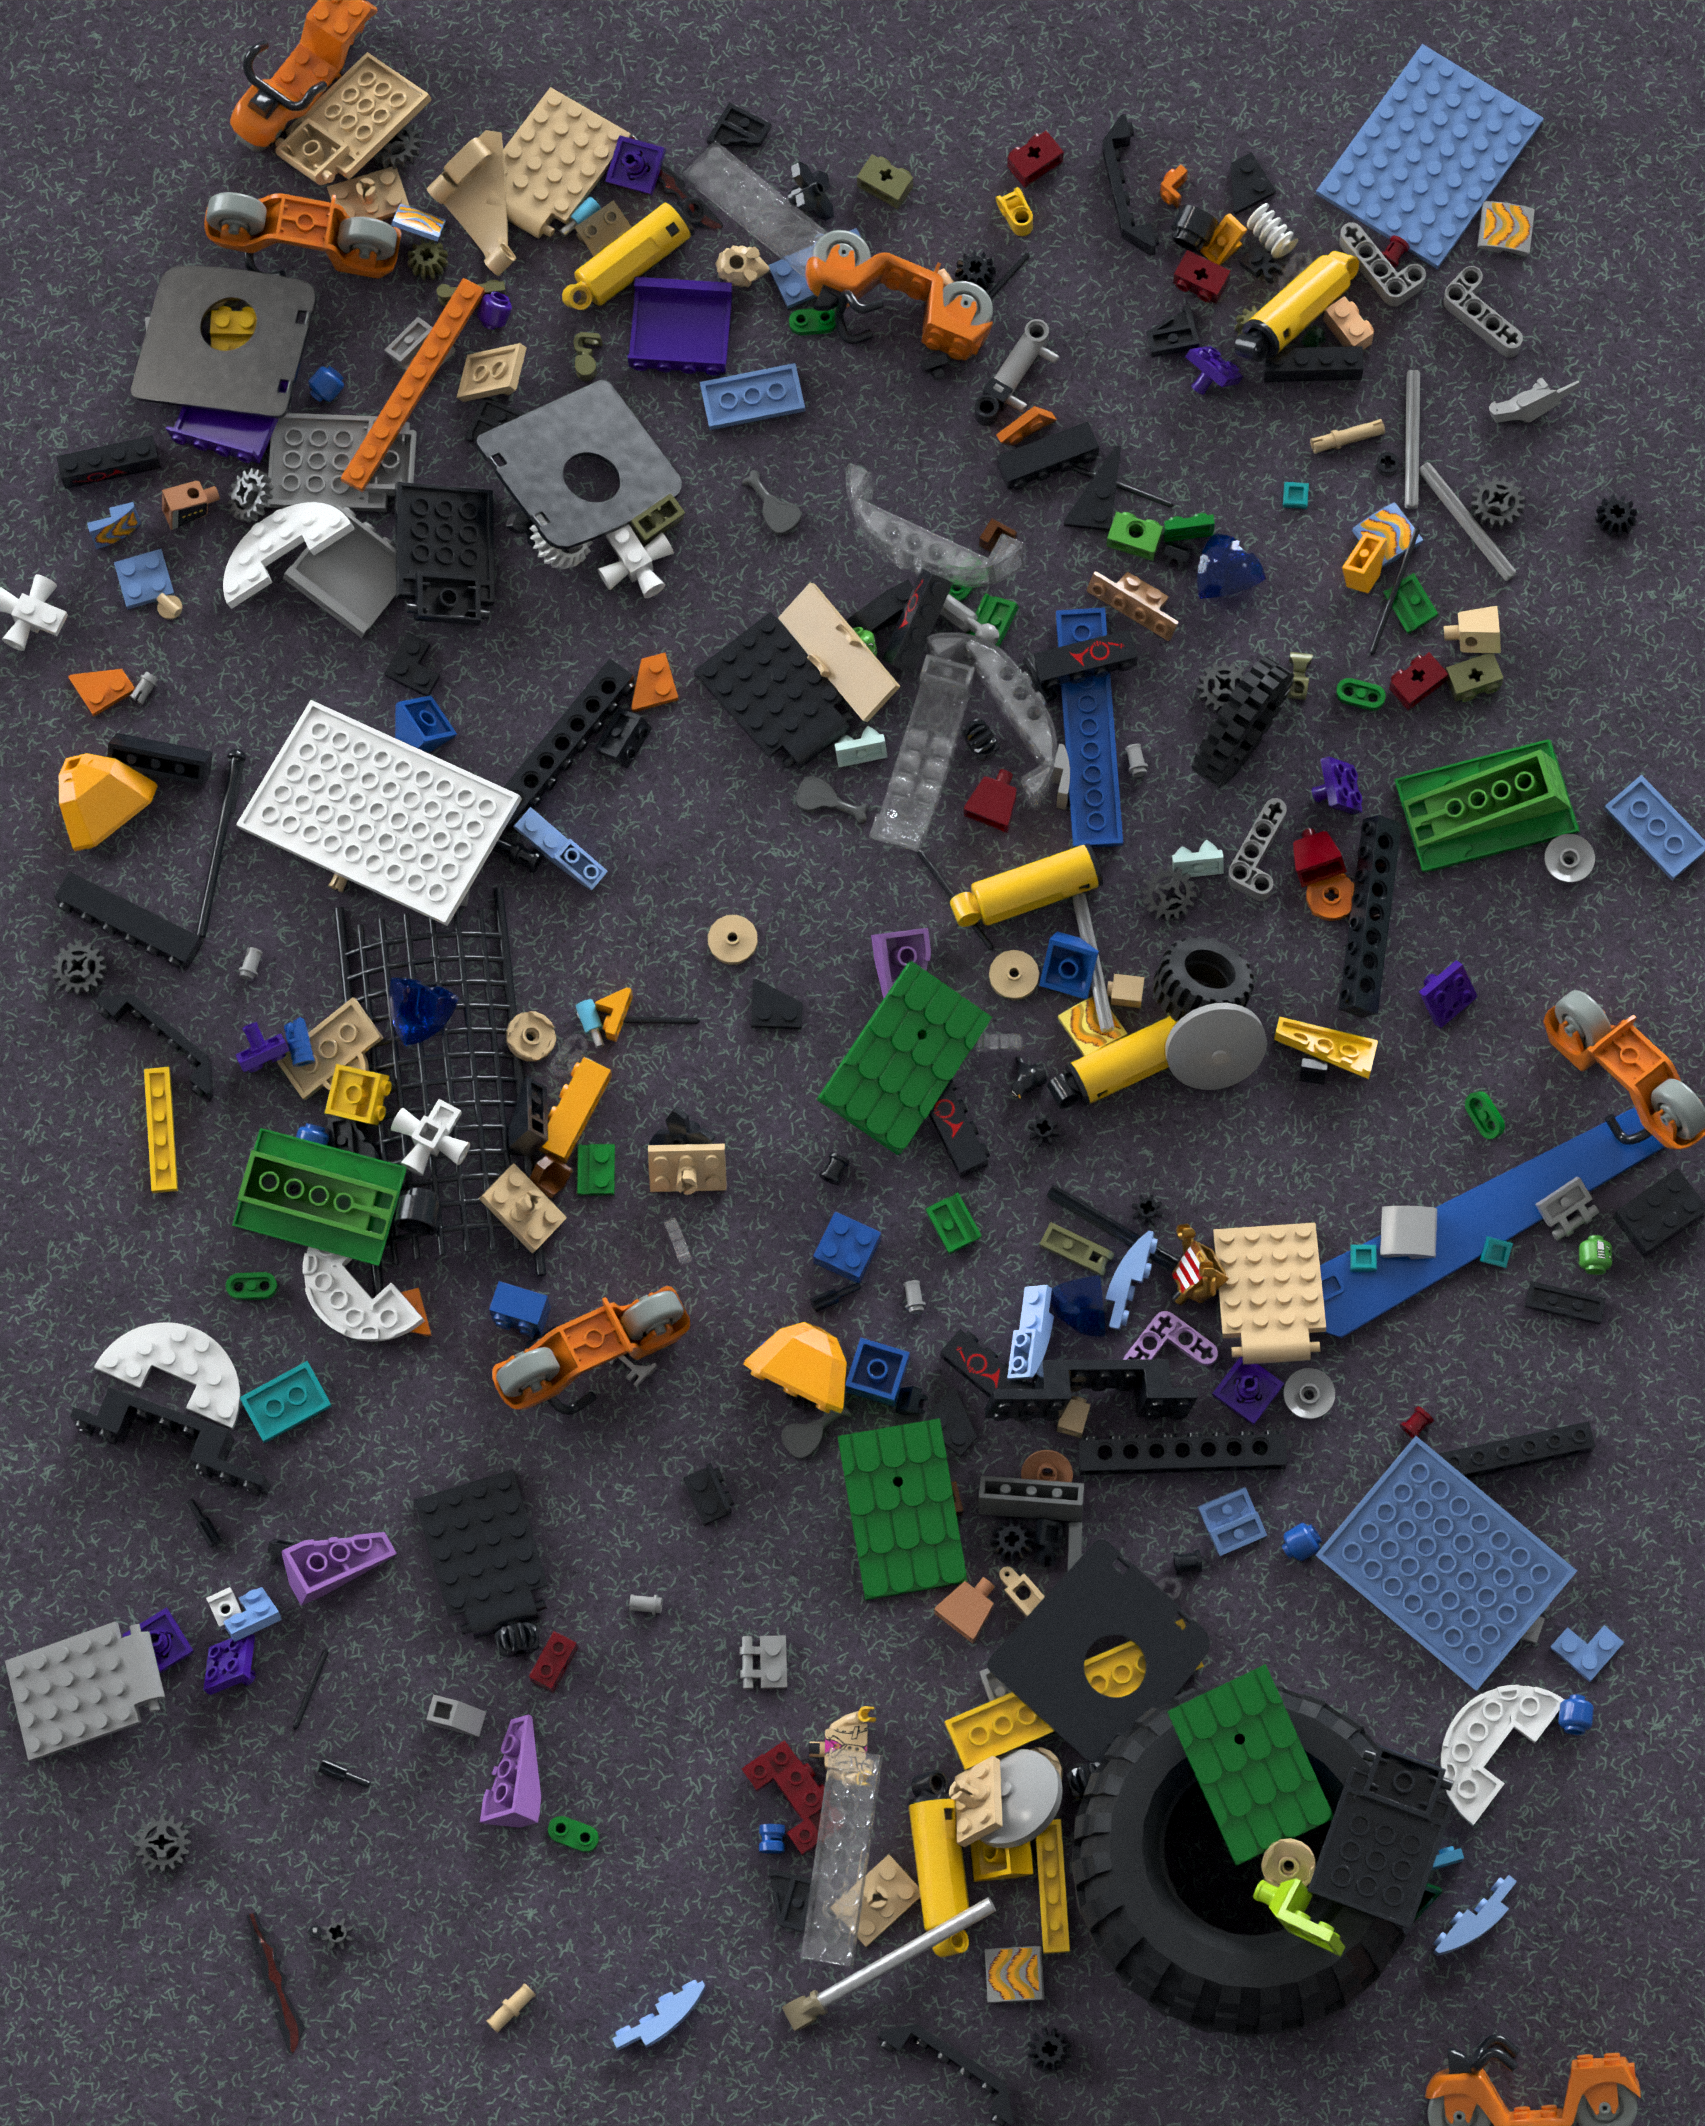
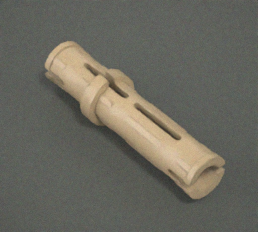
[1310,419,1385,454]

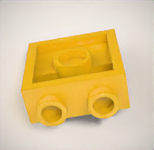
[210,306,257,351]
[325,1064,392,1125]

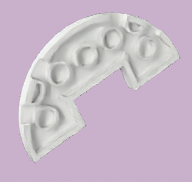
[223,502,355,609]
[303,1247,425,1342]
[94,1322,241,1430]
[1440,1685,1564,1826]

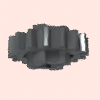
[373,124,421,169]
[227,468,274,523]
[1471,475,1525,529]
[1197,661,1244,714]
[1141,865,1196,920]
[51,941,107,997]
[134,1815,192,1873]

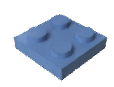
[114,549,175,609]

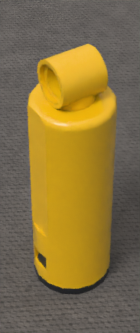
[950,843,1103,927]

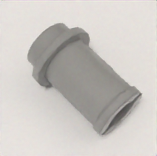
[129,672,158,705]
[1125,744,1149,777]
[238,947,263,981]
[903,1280,926,1314]
[629,1594,662,1615]

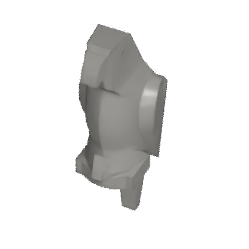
[1489,378,1581,423]

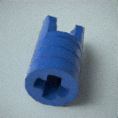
[284,1017,315,1067]

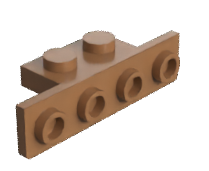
[1087,571,1179,641]

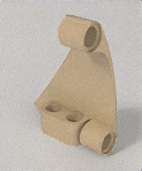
[426,130,516,276]

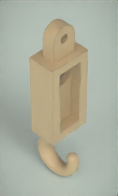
[999,1566,1045,1617]

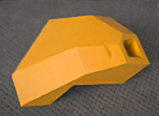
[59,753,158,851]
[743,1322,847,1413]

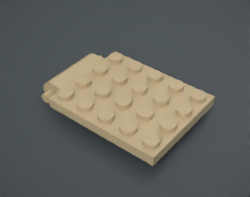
[275,52,432,185]
[486,87,631,239]
[1213,1223,1326,1365]

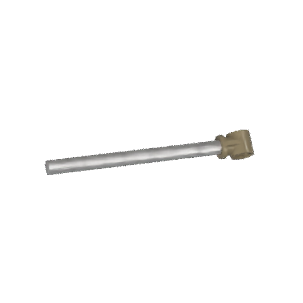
[782,1897,996,2032]

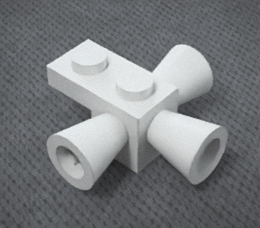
[598,524,674,598]
[0,574,68,651]
[391,1099,470,1176]

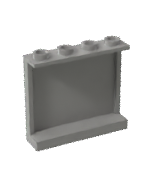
[283,505,396,638]

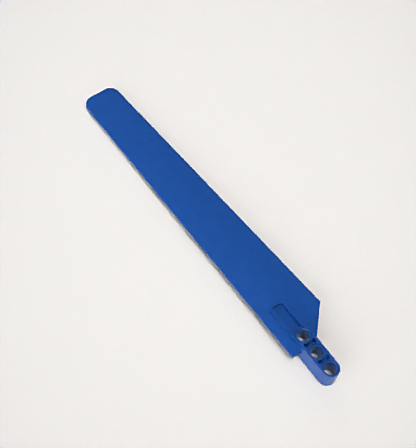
[1239,1107,1665,1340]

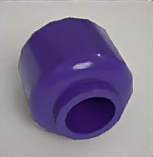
[477,291,512,330]

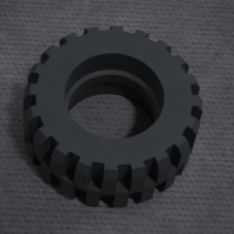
[1153,936,1255,1022]

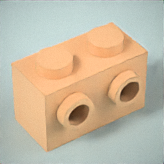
[1323,296,1374,350]

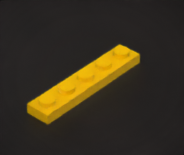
[144,1067,178,1193]
[1036,1819,1070,1954]

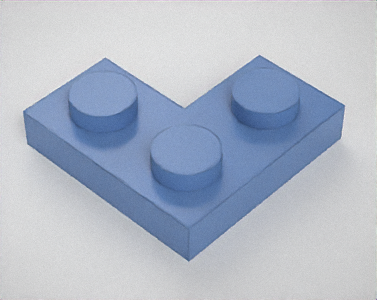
[223,1587,282,1642]
[1550,1625,1624,1682]

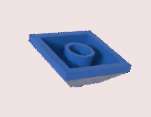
[395,695,457,753]
[1039,931,1099,999]

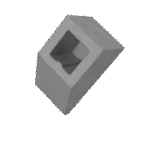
[426,1694,486,1737]

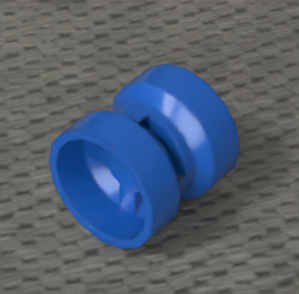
[759,1824,785,1854]

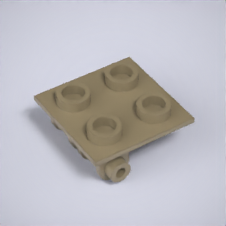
[574,200,632,256]

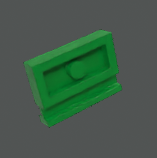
[1163,513,1215,542]
[1383,573,1439,634]
[965,593,1019,650]
[577,1144,615,1196]
[925,1192,982,1255]

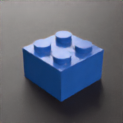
[813,1212,882,1283]
[489,1281,551,1337]
[845,1337,910,1407]

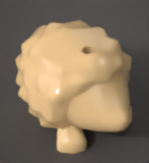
[716,245,769,288]

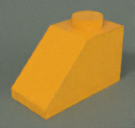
[1342,532,1387,593]

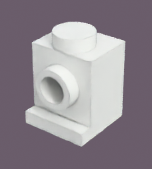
[206,1587,242,1630]

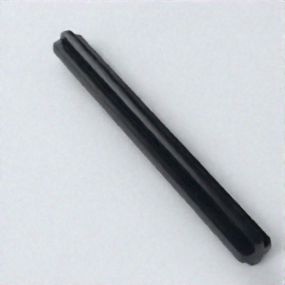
[1047,1185,1180,1272]

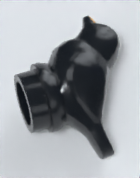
[1011,1056,1047,1099]

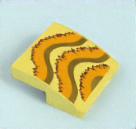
[1058,996,1128,1056]

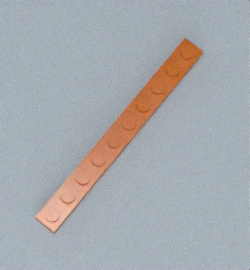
[341,278,485,492]

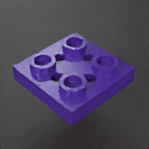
[605,135,666,196]
[1185,346,1244,395]
[1312,756,1363,815]
[1419,960,1478,1029]
[235,1022,290,1073]
[1212,1357,1284,1426]
[122,1607,194,1673]
[203,1634,256,1695]

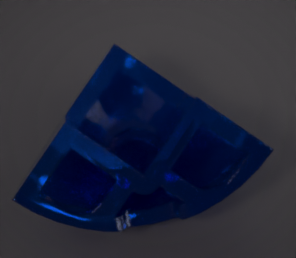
[1197,533,1267,599]
[389,978,459,1045]
[1050,1275,1105,1337]

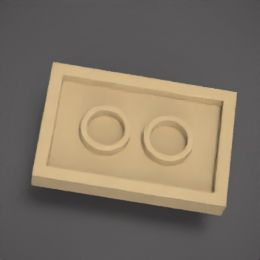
[327,167,410,220]
[456,343,526,402]
[648,1144,727,1195]
[479,1163,567,1253]
[949,1756,1003,1847]
[831,1854,920,1947]

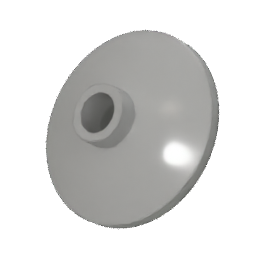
[1544,834,1595,883]
[1284,1368,1335,1419]

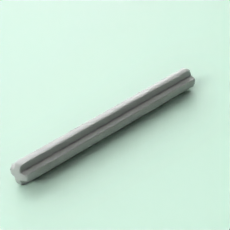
[1405,370,1420,509]
[1419,462,1516,581]
[1072,893,1114,1033]

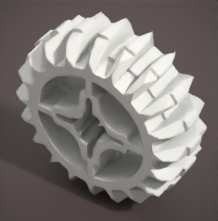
[530,514,593,569]

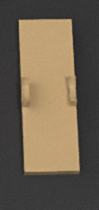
[778,583,900,722]

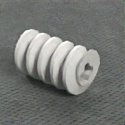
[1247,203,1298,258]

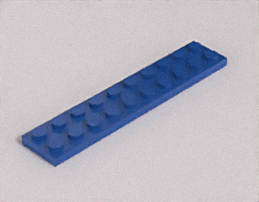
[1056,608,1123,848]

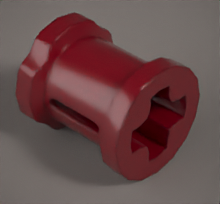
[1381,235,1410,268]
[1400,1406,1434,1439]

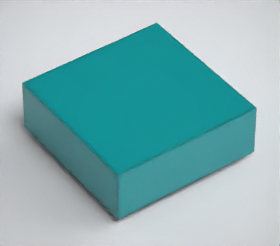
[1283,482,1309,509]
[1480,1236,1513,1268]
[1350,1245,1377,1272]

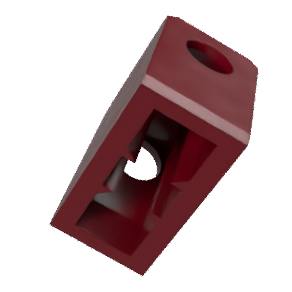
[964,769,1017,833]
[1293,828,1347,887]

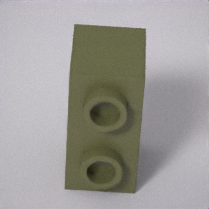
[857,154,913,209]
[630,493,685,547]
[1445,653,1504,702]

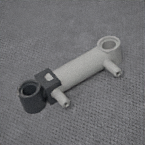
[974,319,1059,426]

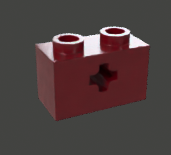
[1007,130,1064,188]
[1173,250,1231,304]
[1389,652,1448,711]
[529,1631,578,1693]

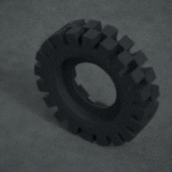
[1192,656,1294,788]

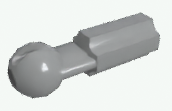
[940,594,999,648]

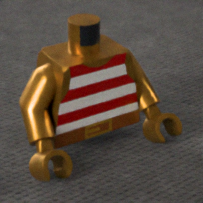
[1171,1224,1229,1305]

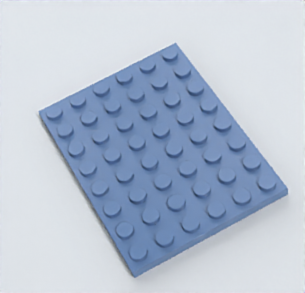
[1316,44,1544,269]
[1316,1436,1577,1691]

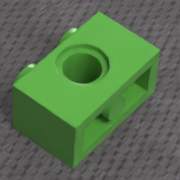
[1107,512,1163,561]

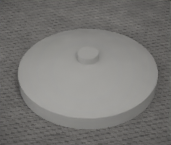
[1165,1003,1267,1090]
[979,1749,1063,1848]

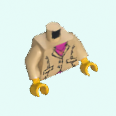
[809,1706,876,1788]

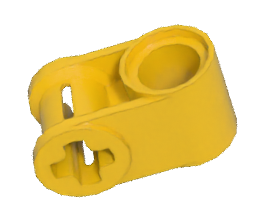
[996,187,1033,236]

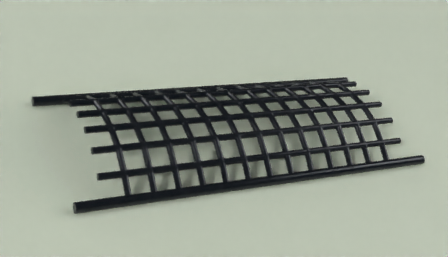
[334,887,546,1297]

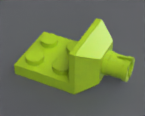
[1253,1878,1345,1957]

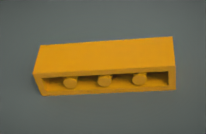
[539,1057,612,1164]

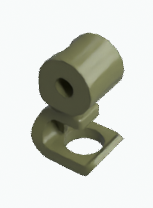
[573,332,603,382]
[1287,652,1313,700]

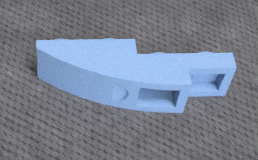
[513,807,608,890]
[1105,1231,1158,1331]
[1007,1285,1054,1380]
[1433,1875,1517,1956]
[612,1980,706,2050]

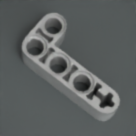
[1339,222,1426,307]
[1443,266,1523,358]
[1228,798,1287,901]

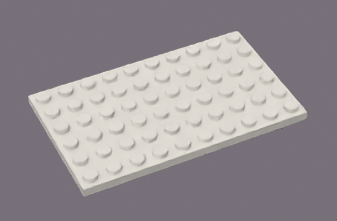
[236,700,522,926]

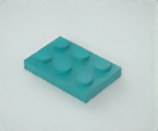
[239,1361,332,1443]

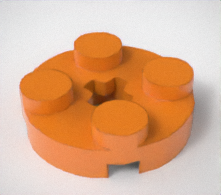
[1306,873,1354,921]

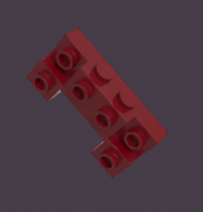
[741,1740,845,1856]

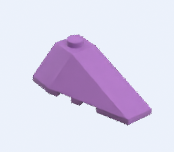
[871,928,931,999]
[282,1532,397,1606]
[480,1715,541,1827]

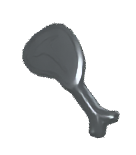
[742,470,801,536]
[796,776,869,824]
[781,1398,852,1460]

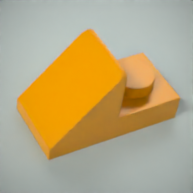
[1200,214,1247,265]
[595,987,633,1042]

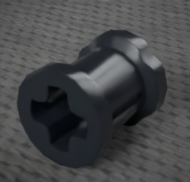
[819,1152,850,1185]
[1173,1549,1202,1575]

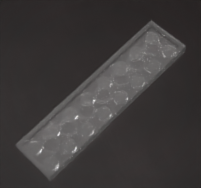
[682,140,827,279]
[801,1747,883,1967]

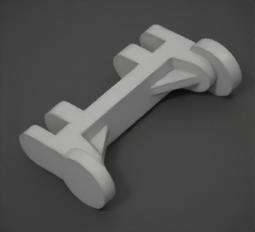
[608,1355,658,1388]

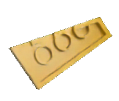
[1274,1017,1378,1079]

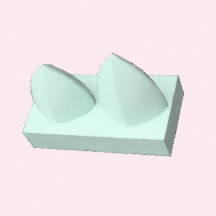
[835,726,887,767]
[1172,840,1224,877]

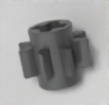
[322,1918,354,1950]

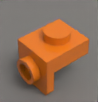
[1160,164,1188,208]

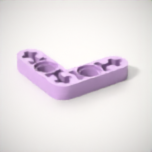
[1123,1311,1218,1366]

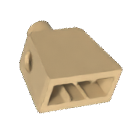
[1444,606,1501,653]

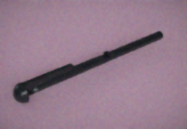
[196,749,246,938]

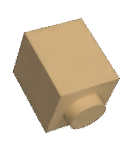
[1107,974,1144,1008]
[1057,1396,1090,1438]

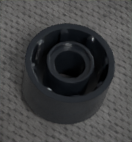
[1171,204,1219,252]
[394,1188,443,1235]

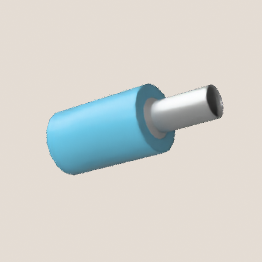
[559,197,601,237]
[576,999,604,1048]

